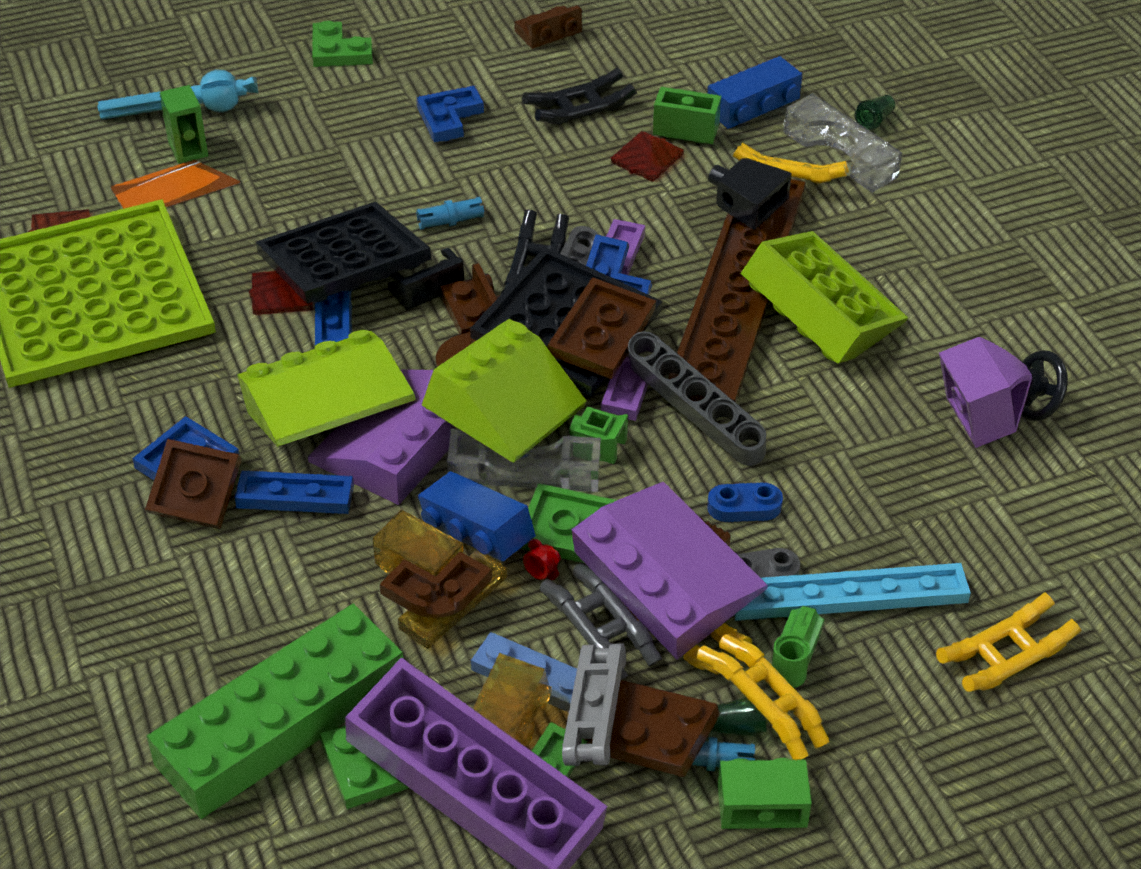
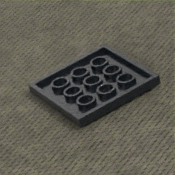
[256,201,432,303]
[470,247,662,396]

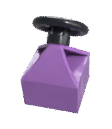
[939,337,1068,448]

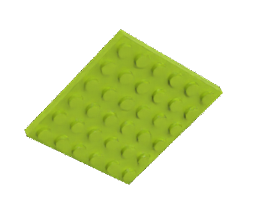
[0,199,216,388]

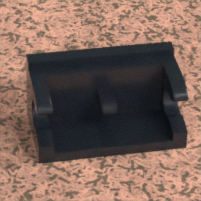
[388,248,464,311]

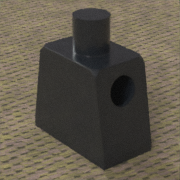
[708,158,792,230]

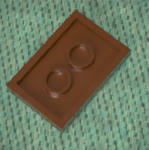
[547,277,656,379]
[584,680,720,778]

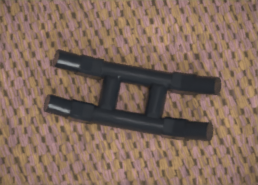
[522,67,637,125]
[501,210,569,294]

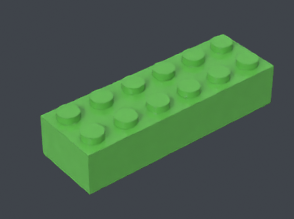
[146,603,404,819]

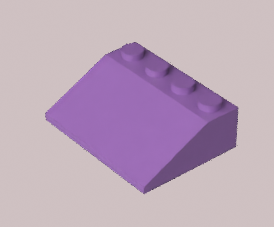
[308,369,464,505]
[572,482,768,660]

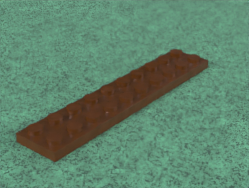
[668,179,806,403]

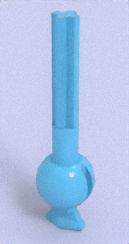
[97,70,259,120]

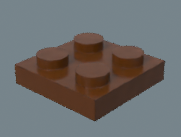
[145,439,242,529]

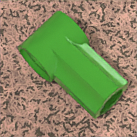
[772,606,824,688]

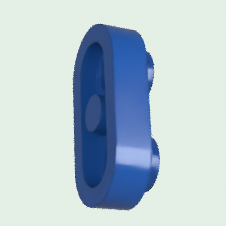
[707,483,783,522]

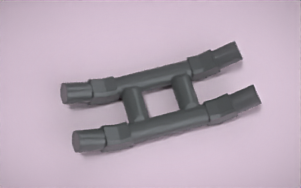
[540,563,662,680]

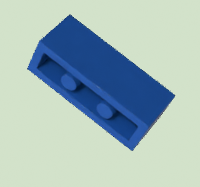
[707,56,802,129]
[418,471,536,562]

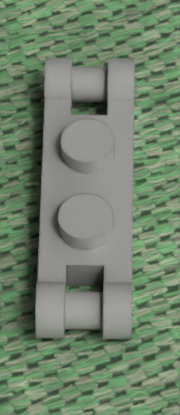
[562,643,626,766]

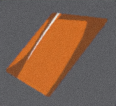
[111,160,240,209]

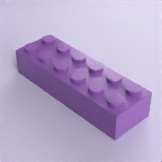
[345,658,608,869]

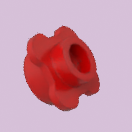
[523,539,561,580]

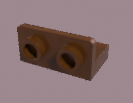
[514,5,582,49]
[440,263,500,335]

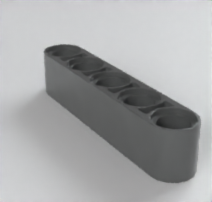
[628,331,766,466]

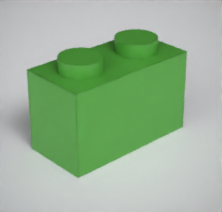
[159,85,208,164]
[653,87,721,144]
[718,758,812,829]

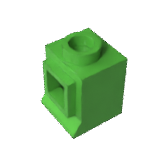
[569,406,628,464]

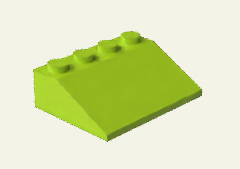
[741,231,909,364]
[421,319,586,463]
[237,330,416,447]

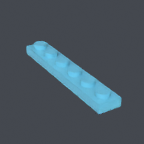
[734,563,971,621]

